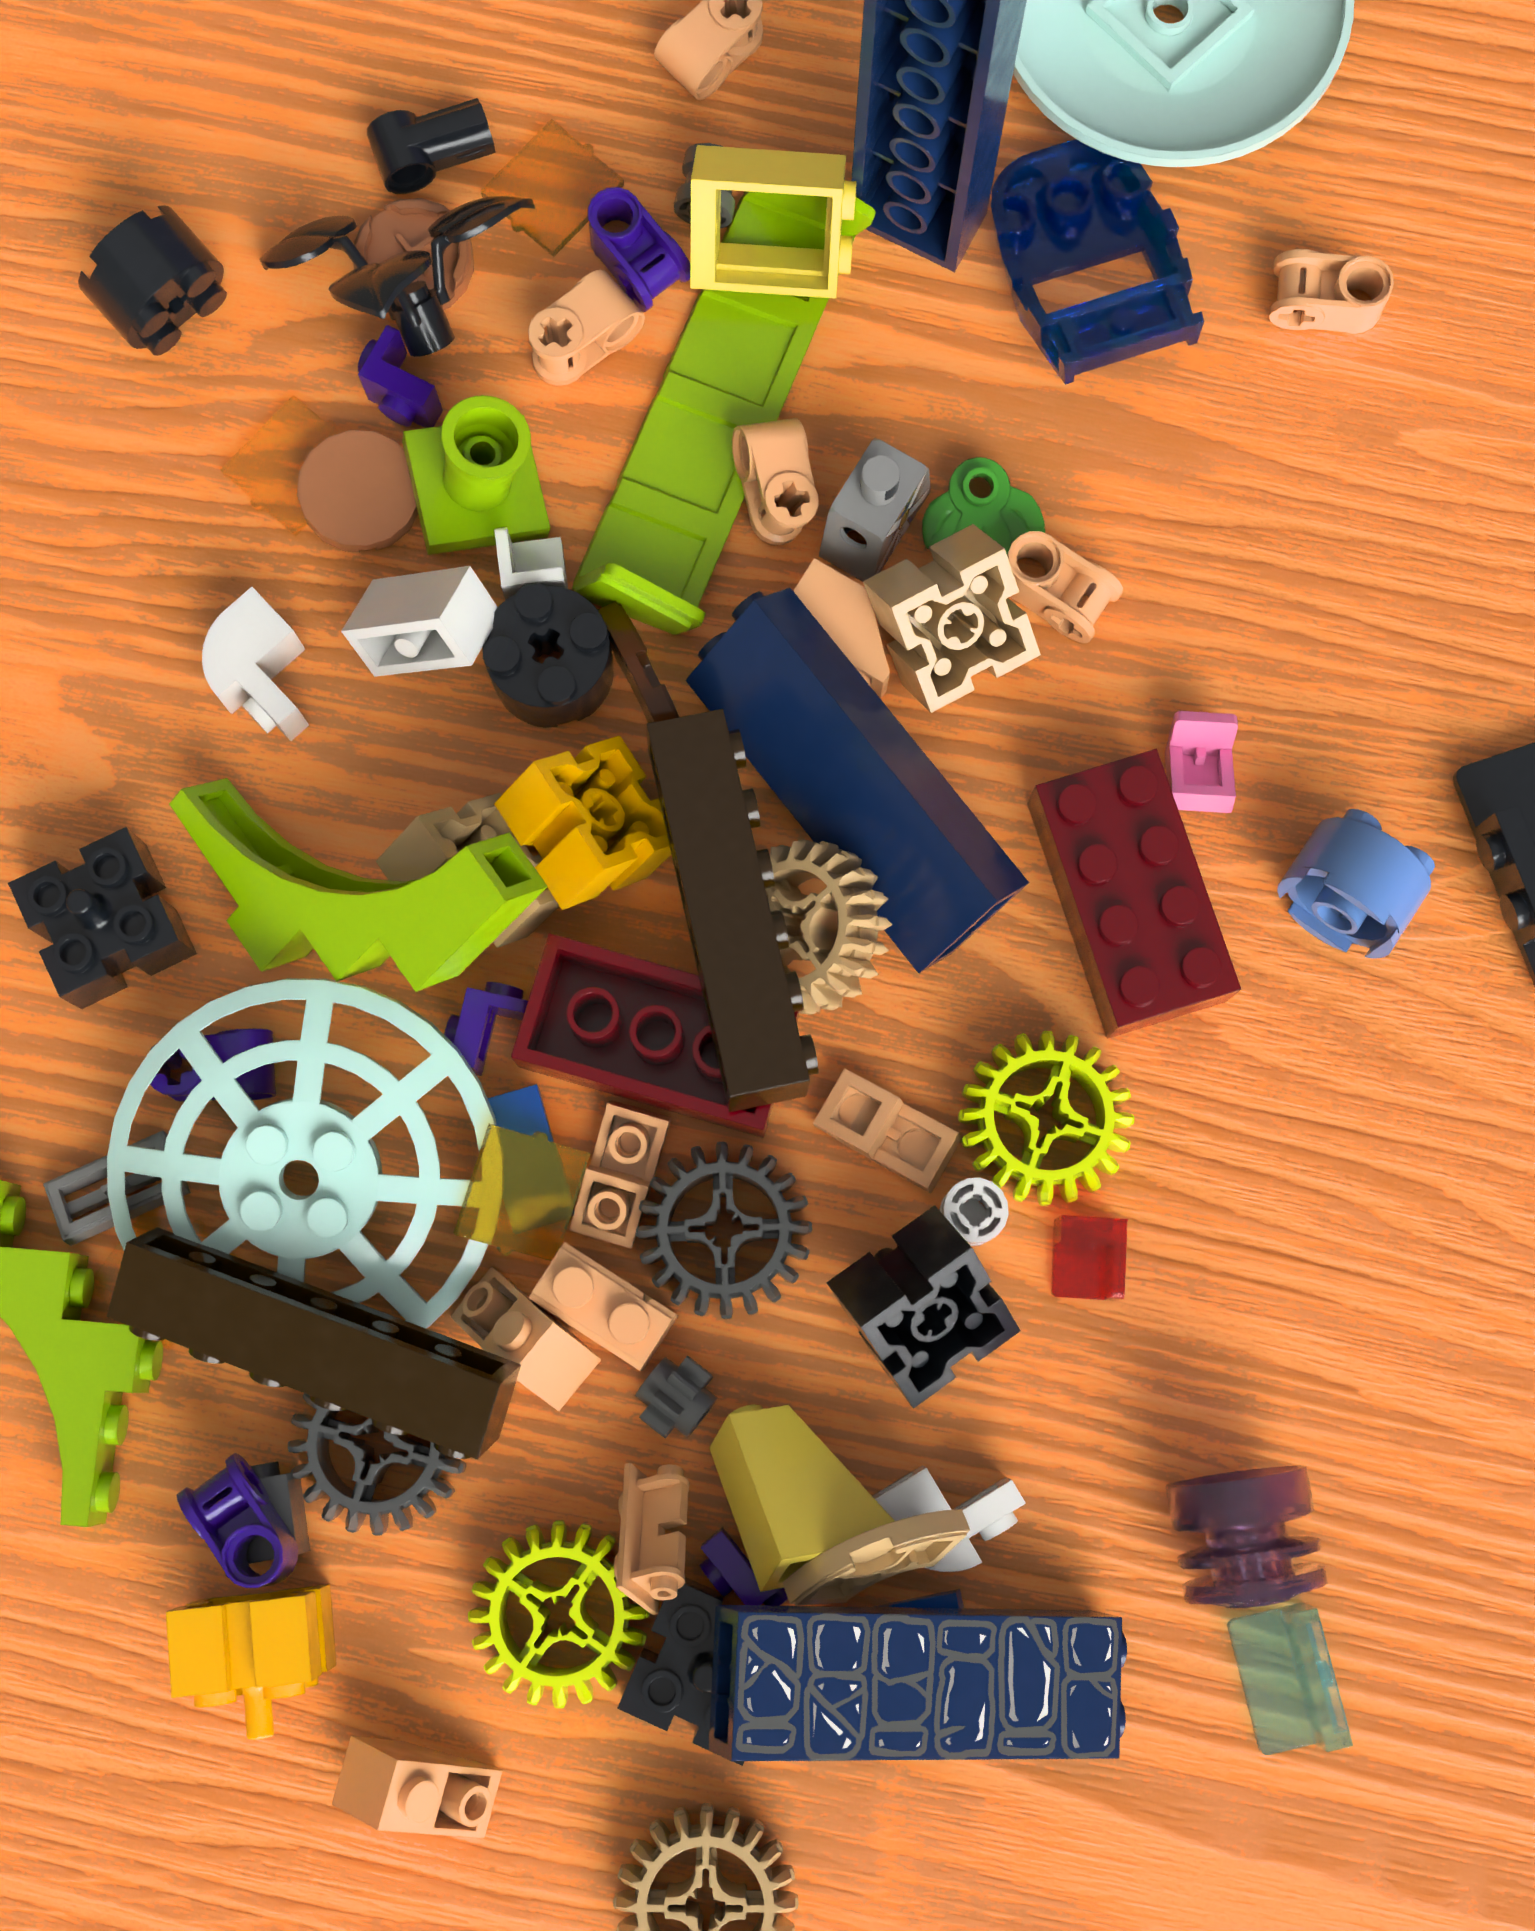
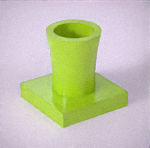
[402,395,550,555]

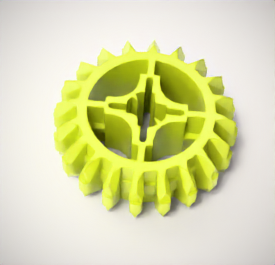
[958,1031,1134,1206]
[468,1520,650,1708]

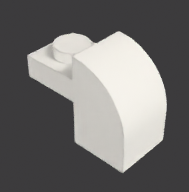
[202,587,309,741]
[872,1465,1026,1572]

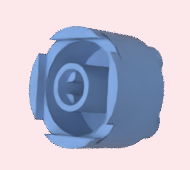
[1277,809,1435,959]

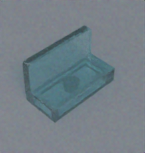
[1227,1602,1353,1755]

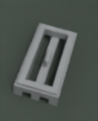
[43,1131,191,1246]

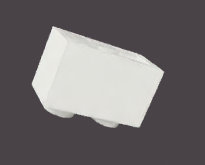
[341,566,498,677]

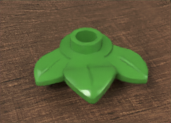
[922,457,1045,554]

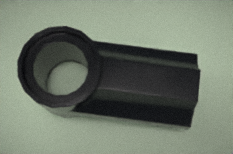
[367,98,496,194]

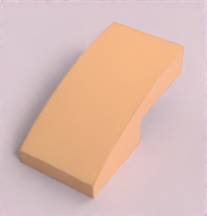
[813,1068,962,1193]

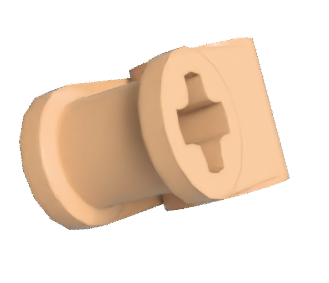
[654,0,763,100]
[1269,249,1394,334]
[528,270,645,386]
[732,418,819,545]
[1007,531,1123,643]

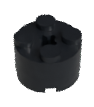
[78,205,227,356]
[483,583,614,728]

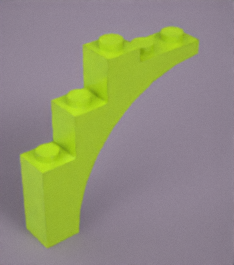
[169,778,548,992]
[0,1180,163,1527]

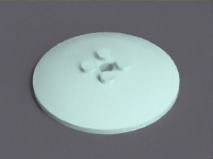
[1013,0,1354,167]

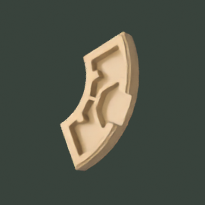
[782,1509,970,1606]

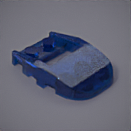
[991,139,1204,385]

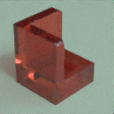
[1051,1215,1128,1301]

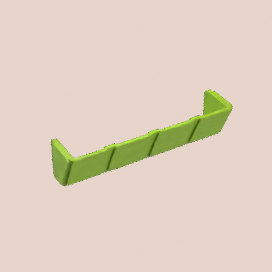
[572,191,876,635]

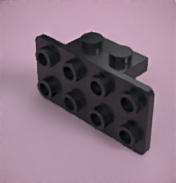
[1453,742,1535,986]

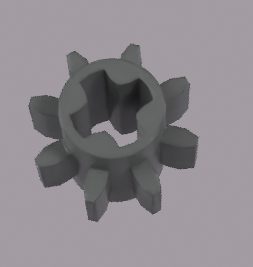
[635,1356,718,1439]

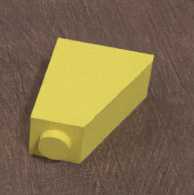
[709,1404,894,1592]

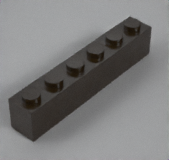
[647,709,819,1112]
[107,1227,521,1460]

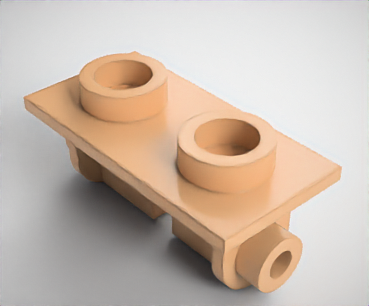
[614,1463,690,1615]

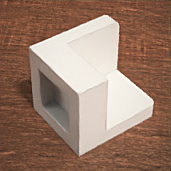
[494,527,568,600]

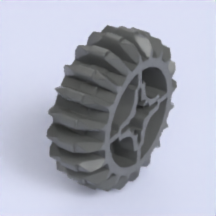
[636,1142,812,1319]
[288,1393,466,1536]

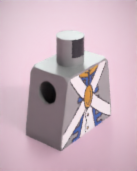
[819,438,931,581]

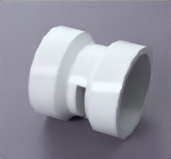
[939,1177,1009,1246]

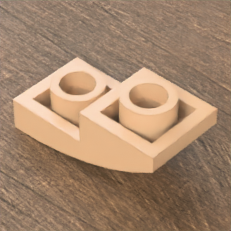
[570,1100,671,1248]

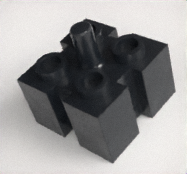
[8,827,197,1009]
[826,1205,1021,1409]
[617,1577,745,1766]

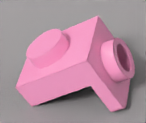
[1165,711,1238,813]

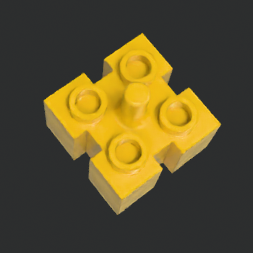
[494,735,671,910]
[166,1584,337,1740]

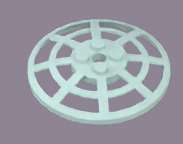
[107,978,503,1328]

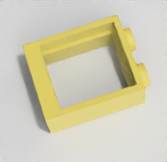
[690,145,857,298]

